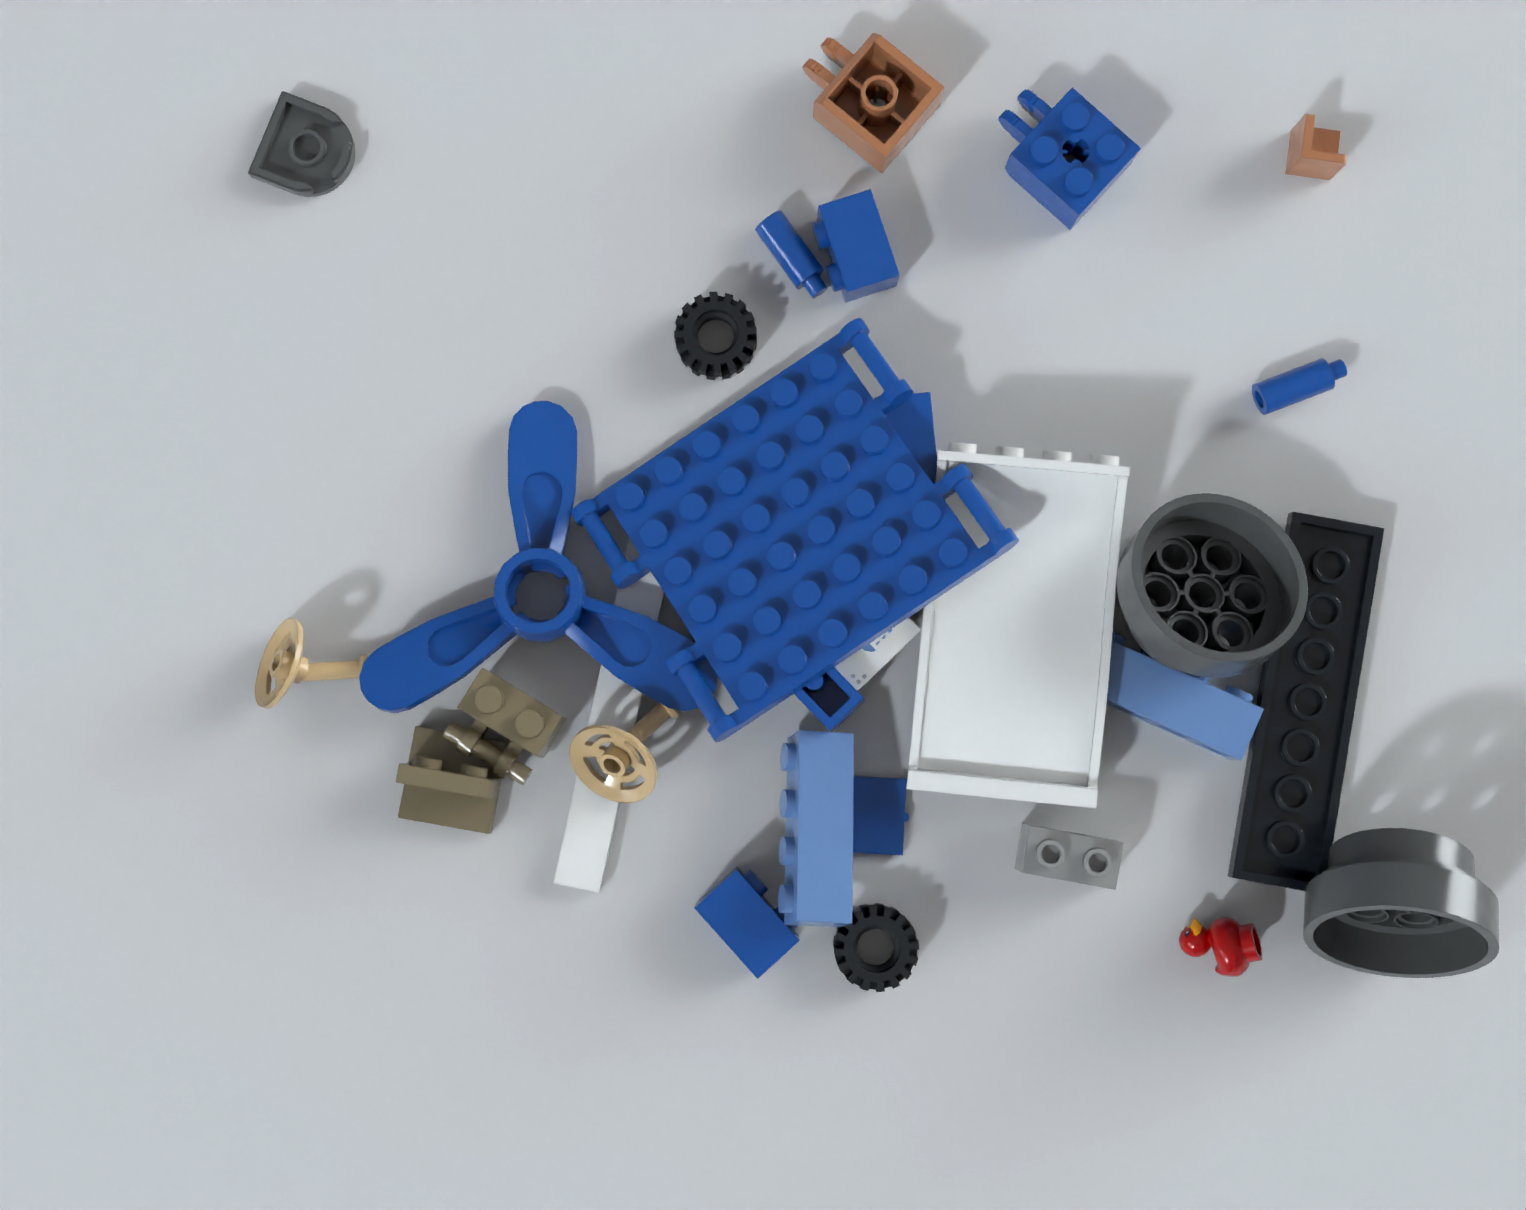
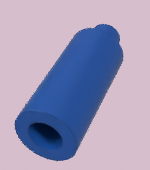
[755,210,828,299]
[1252,358,1347,415]

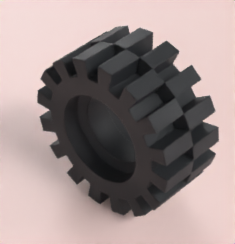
[674,291,757,380]
[833,903,919,992]

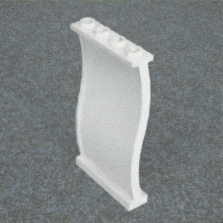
[906,442,1131,808]

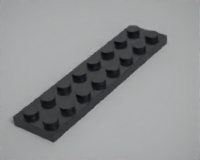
[1228,512,1384,891]

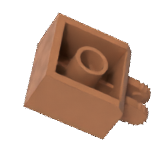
[802,33,945,173]

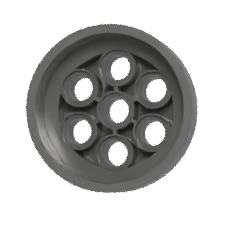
[1117,493,1308,678]
[1303,828,1499,978]

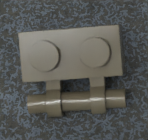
[443,668,567,785]

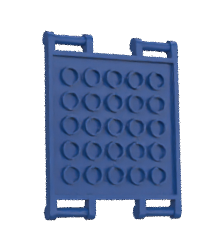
[571,318,1019,742]

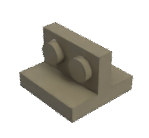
[396,726,509,834]

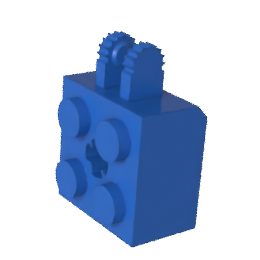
[998,87,1141,230]

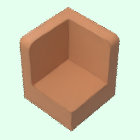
[1285,114,1347,180]

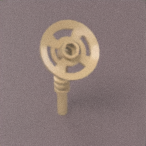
[255,618,373,709]
[569,677,719,803]

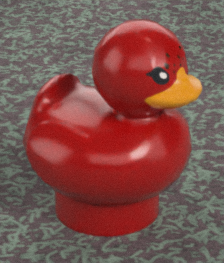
[1179,917,1262,977]

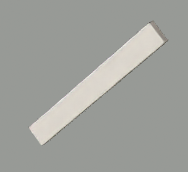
[553,538,665,893]

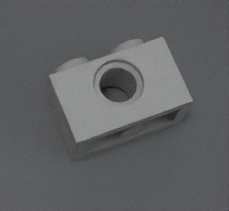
[1014,823,1124,890]

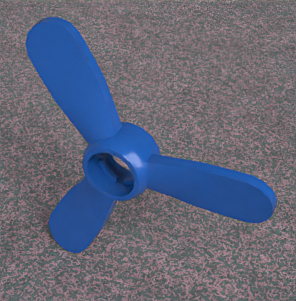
[359,401,718,713]

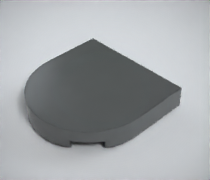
[248,91,355,197]

